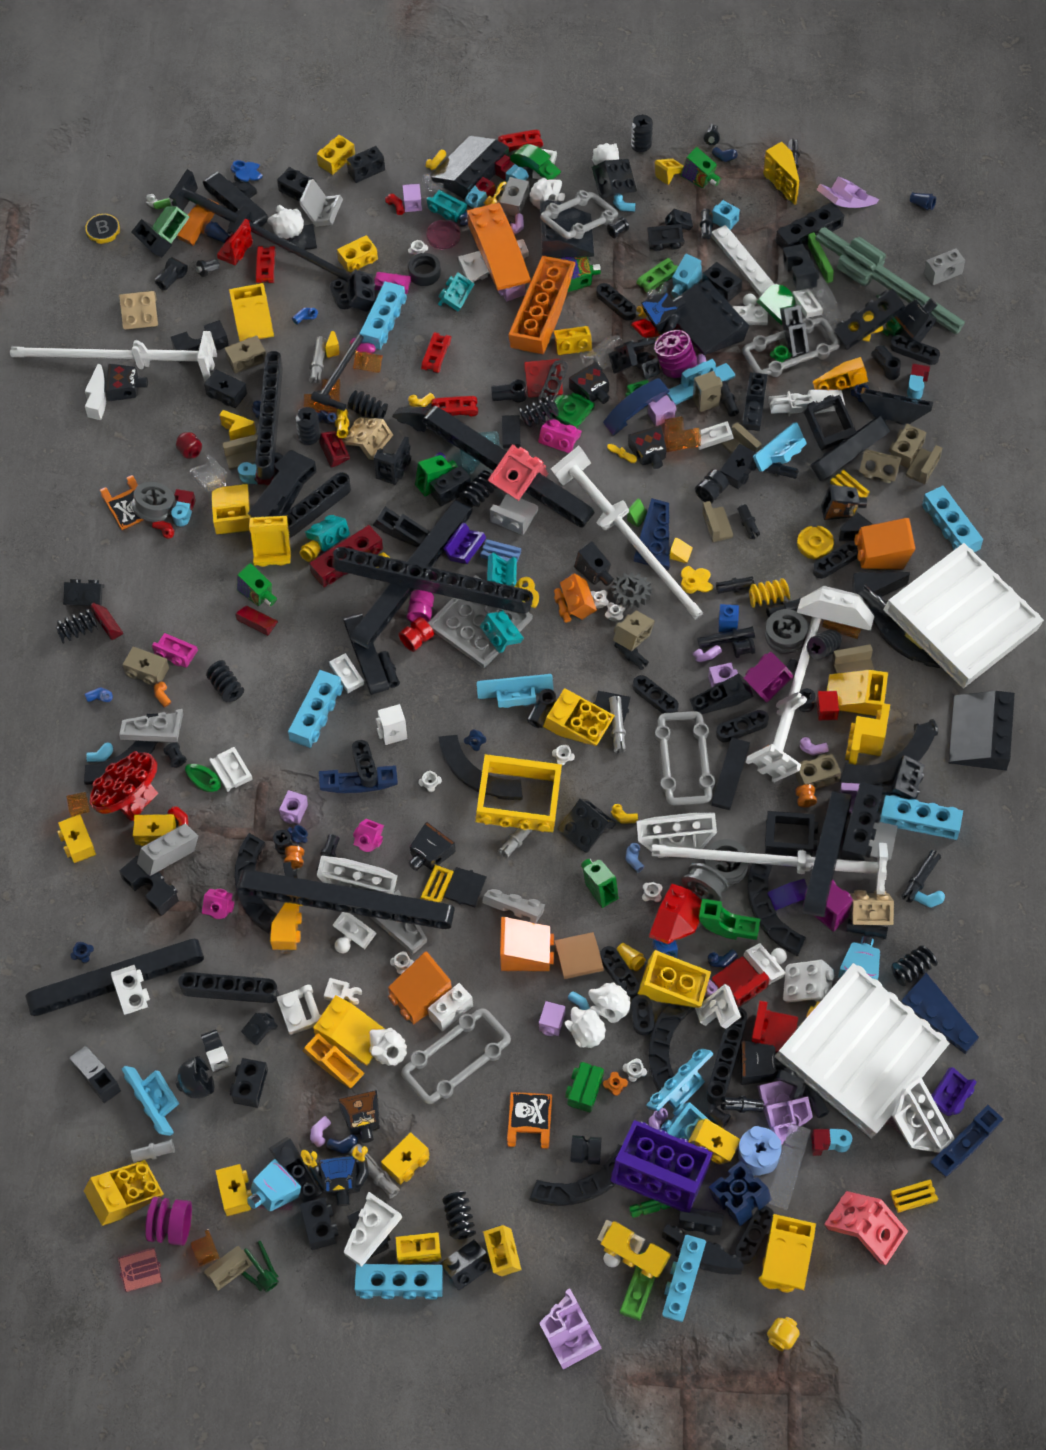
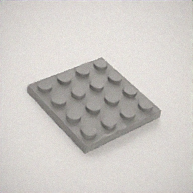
[428,575,533,668]

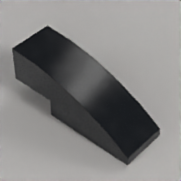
[780,305,809,359]
[373,506,430,547]

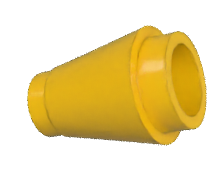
[300,540,321,562]
[616,943,646,971]

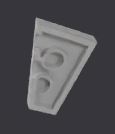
[119,709,183,742]
[482,889,545,924]

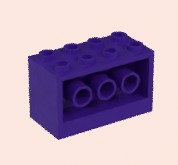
[611,1120,713,1213]

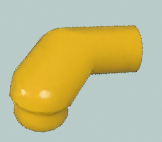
[426,149,446,170]
[408,393,435,407]
[611,804,638,824]

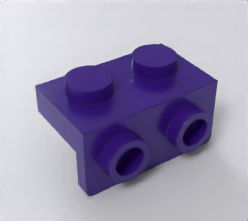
[444,523,486,564]
[931,1067,977,1116]

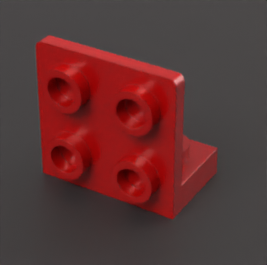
[217,219,253,266]
[524,359,563,398]
[712,956,770,1007]
[752,1001,798,1053]

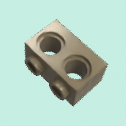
[889,424,927,468]
[859,449,901,483]
[795,754,841,790]

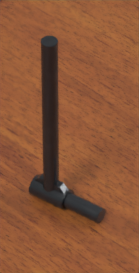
[311,334,364,411]

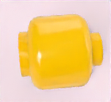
[767,1317,800,1351]

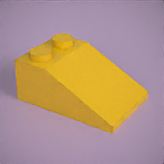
[638,950,711,1008]
[313,995,385,1066]

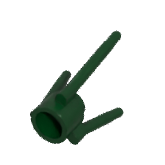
[876,295,904,337]
[241,1241,279,1292]

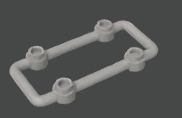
[540,190,618,239]
[742,318,841,377]
[655,711,715,805]
[401,1008,511,1104]

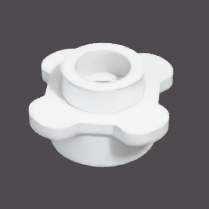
[408,240,428,255]
[591,590,609,608]
[605,602,625,621]
[552,745,575,765]
[419,771,442,792]
[642,882,662,902]
[390,951,414,974]
[623,1058,647,1082]

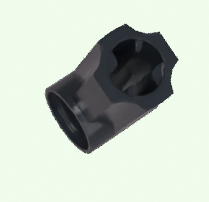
[155,257,188,291]
[871,345,901,380]
[491,379,527,403]
[527,689,556,728]

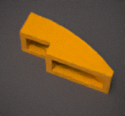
[302,1033,365,1089]

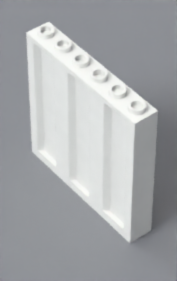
[883,543,1044,689]
[775,963,950,1139]

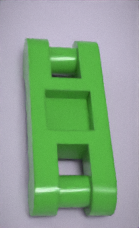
[636,258,678,294]

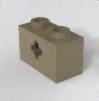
[225,336,266,374]
[692,371,722,412]
[613,610,655,651]
[123,647,169,685]

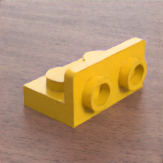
[553,326,592,355]

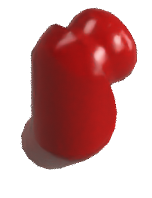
[385,194,405,215]
[152,521,174,539]
[167,806,188,827]

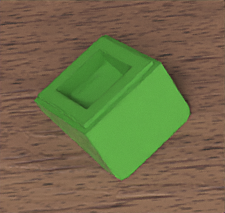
[627,499,647,527]

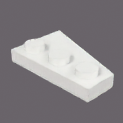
[344,1192,402,1267]

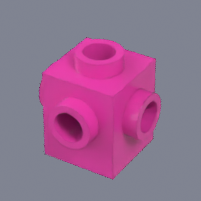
[353,819,384,852]
[202,889,234,919]

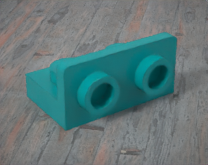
[438,272,475,311]

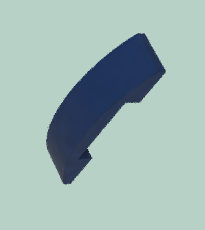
[603,378,670,436]
[319,766,398,793]
[930,1105,1003,1178]

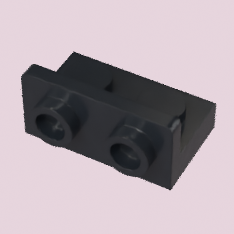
[891,755,925,800]

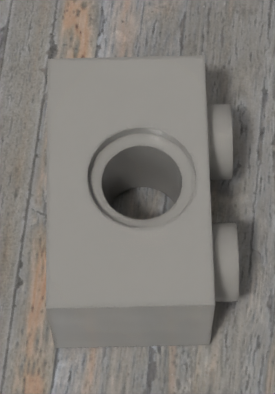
[498,177,529,217]
[924,248,965,286]

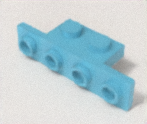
[667,359,735,405]
[753,422,807,472]
[476,674,553,708]
[646,1049,713,1111]
[122,1066,179,1136]
[662,1235,706,1322]

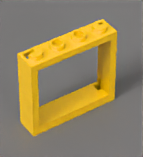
[475,754,562,833]

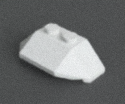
[797,586,874,631]
[636,813,717,858]
[317,856,398,894]
[892,1075,955,1153]

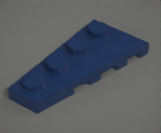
[633,498,670,571]
[901,973,979,1054]

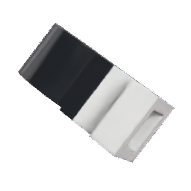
[201,1029,230,1072]

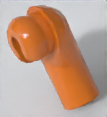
[153,681,171,708]

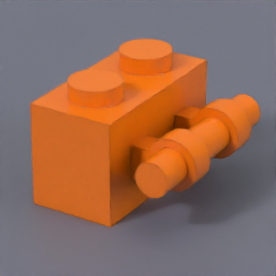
[554,573,597,623]

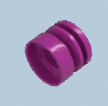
[654,330,698,378]
[146,1196,192,1246]

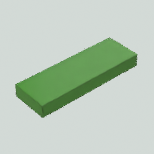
[808,233,834,283]
[620,1252,656,1321]

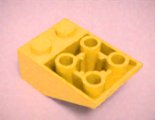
[763,142,799,205]
[229,283,274,342]
[212,484,251,535]
[827,670,888,716]
[543,688,615,746]
[84,1160,164,1226]
[761,1214,816,1290]

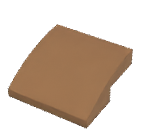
[554,932,604,979]

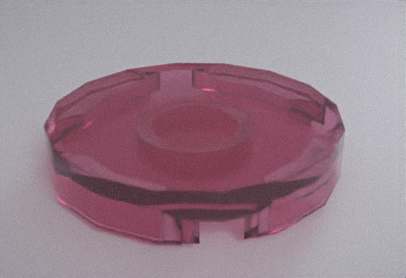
[427,220,461,250]

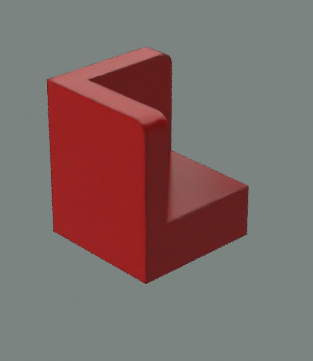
[816,691,839,721]

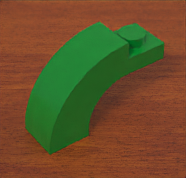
[510,144,561,180]
[699,899,760,940]

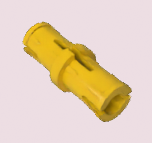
[335,409,349,438]

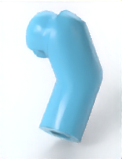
[613,194,635,212]
[87,743,113,762]
[914,891,945,908]
[568,991,590,1010]

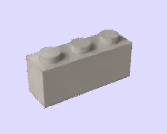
[137,823,198,876]

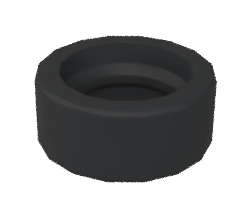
[408,253,441,286]

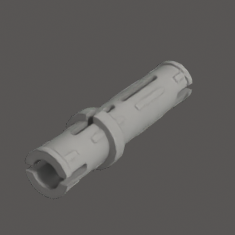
[309,336,327,384]
[609,696,626,753]
[350,1144,400,1199]

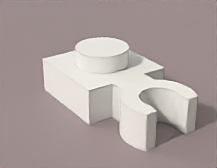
[324,978,362,1005]

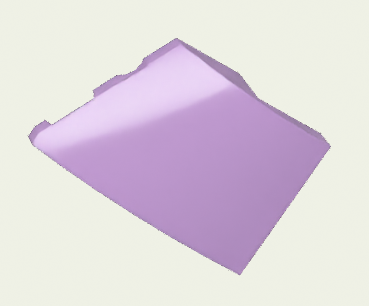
[817,176,879,208]
[757,1076,813,1145]
[539,1289,602,1369]

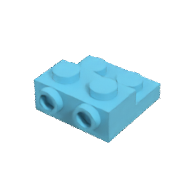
[660,1102,713,1141]

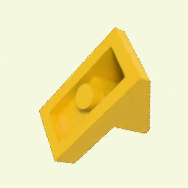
[655,159,684,185]
[220,410,256,441]

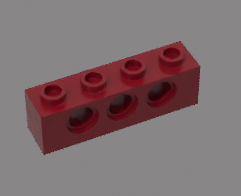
[309,525,383,587]

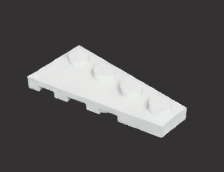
[458,239,529,283]

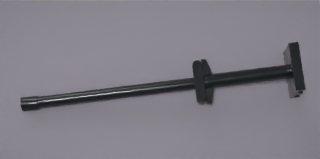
[169,169,352,282]

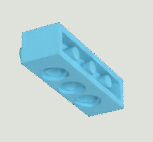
[360,281,407,350]
[922,486,983,552]
[288,670,343,748]
[880,795,963,840]
[355,1264,443,1300]

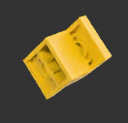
[845,703,890,765]

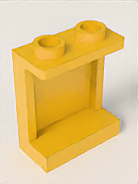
[249,516,291,567]

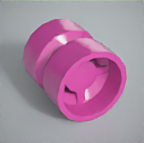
[407,590,434,622]

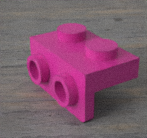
[538,419,582,453]
[152,633,198,668]

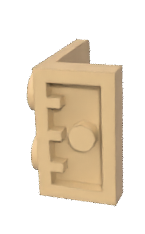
[119,291,158,330]
[342,417,393,460]
[849,890,894,925]

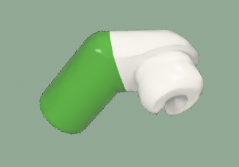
[146,194,171,209]

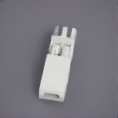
[768,390,845,416]

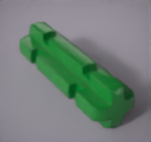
[629,1199,670,1218]

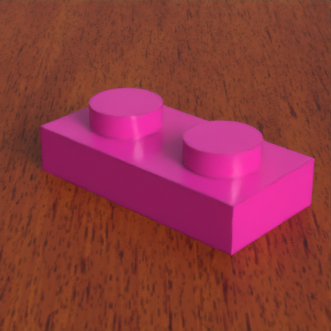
[374,272,411,294]

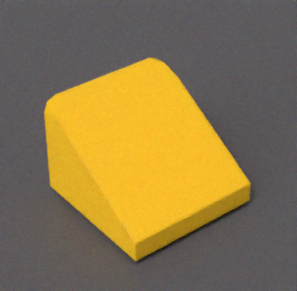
[325,331,340,358]
[670,538,693,563]

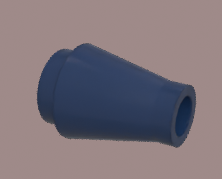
[910,192,936,210]
[204,221,230,243]

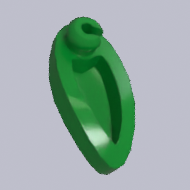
[185,764,221,792]

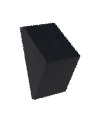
[839,512,874,541]

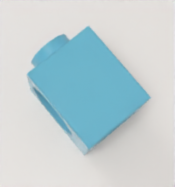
[712,200,740,230]

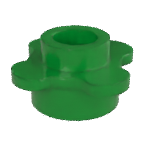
[770,346,791,363]

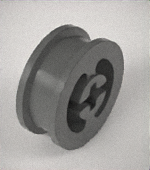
[132,482,174,522]
[765,609,808,653]
[704,839,748,886]
[681,863,729,901]

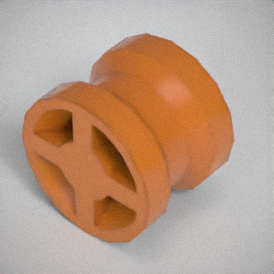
[796,785,817,808]
[284,846,304,869]

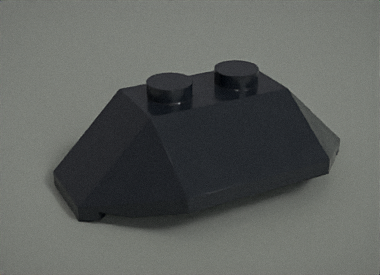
[860,388,933,425]

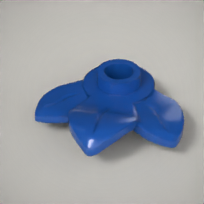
[231,160,263,182]

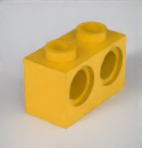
[317,135,355,175]
[337,235,378,272]
[396,1233,441,1265]

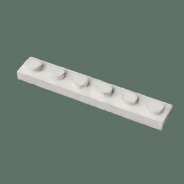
[711,225,774,296]

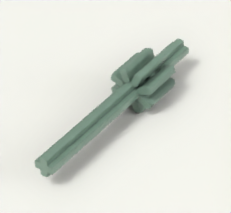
[815,227,965,335]

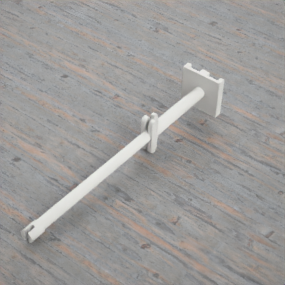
[10,331,217,381]
[551,446,703,620]
[746,616,821,782]
[652,843,888,895]

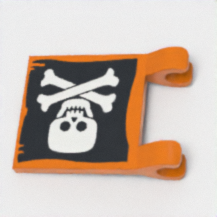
[100,475,144,530]
[507,1092,552,1149]

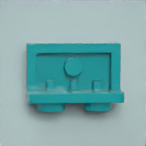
[426,190,467,223]
[305,515,350,551]
[487,553,517,586]
[480,611,524,653]

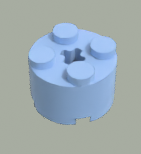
[738,1126,781,1176]

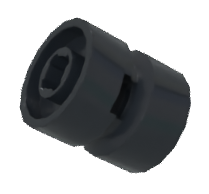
[695,469,729,504]
[570,1135,602,1165]

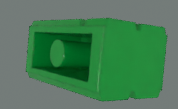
[565,1062,604,1113]

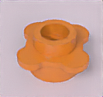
[603,1072,628,1096]

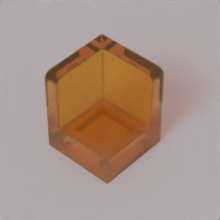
[353,351,383,373]
[66,792,90,817]
[191,1230,220,1266]

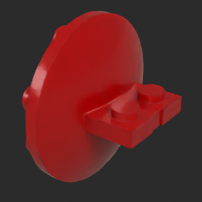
[90,751,158,821]

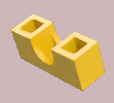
[601,1221,672,1279]

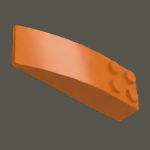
[467,203,531,290]
[508,256,575,355]

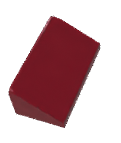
[319,431,350,468]
[91,603,123,640]
[235,605,278,636]

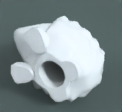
[592,143,619,165]
[529,178,565,209]
[267,205,304,239]
[588,982,631,1023]
[565,1007,606,1048]
[369,1028,407,1066]

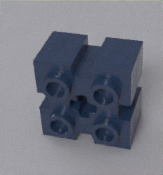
[709,1161,772,1226]

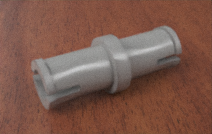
[498,828,532,858]
[131,1139,175,1163]

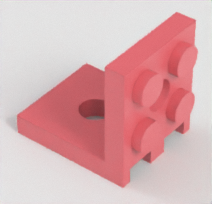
[488,444,548,501]
[824,1191,908,1265]

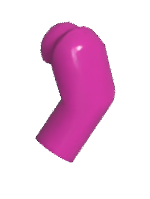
[350,338,375,355]

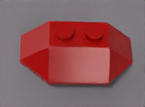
[649,884,702,944]

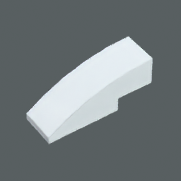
[85,364,107,420]

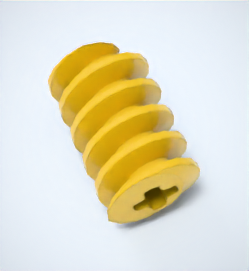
[749,578,790,608]

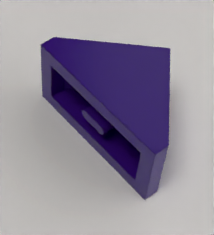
[767,879,808,910]

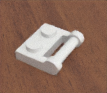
[277,985,322,1035]

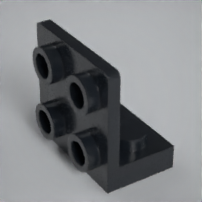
[591,159,637,200]
[608,338,655,374]
[374,436,412,485]
[558,798,616,853]

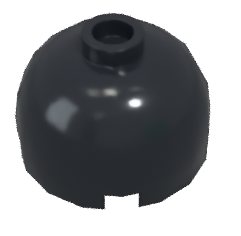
[176,1056,215,1099]

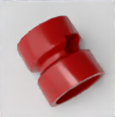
[398,617,434,652]

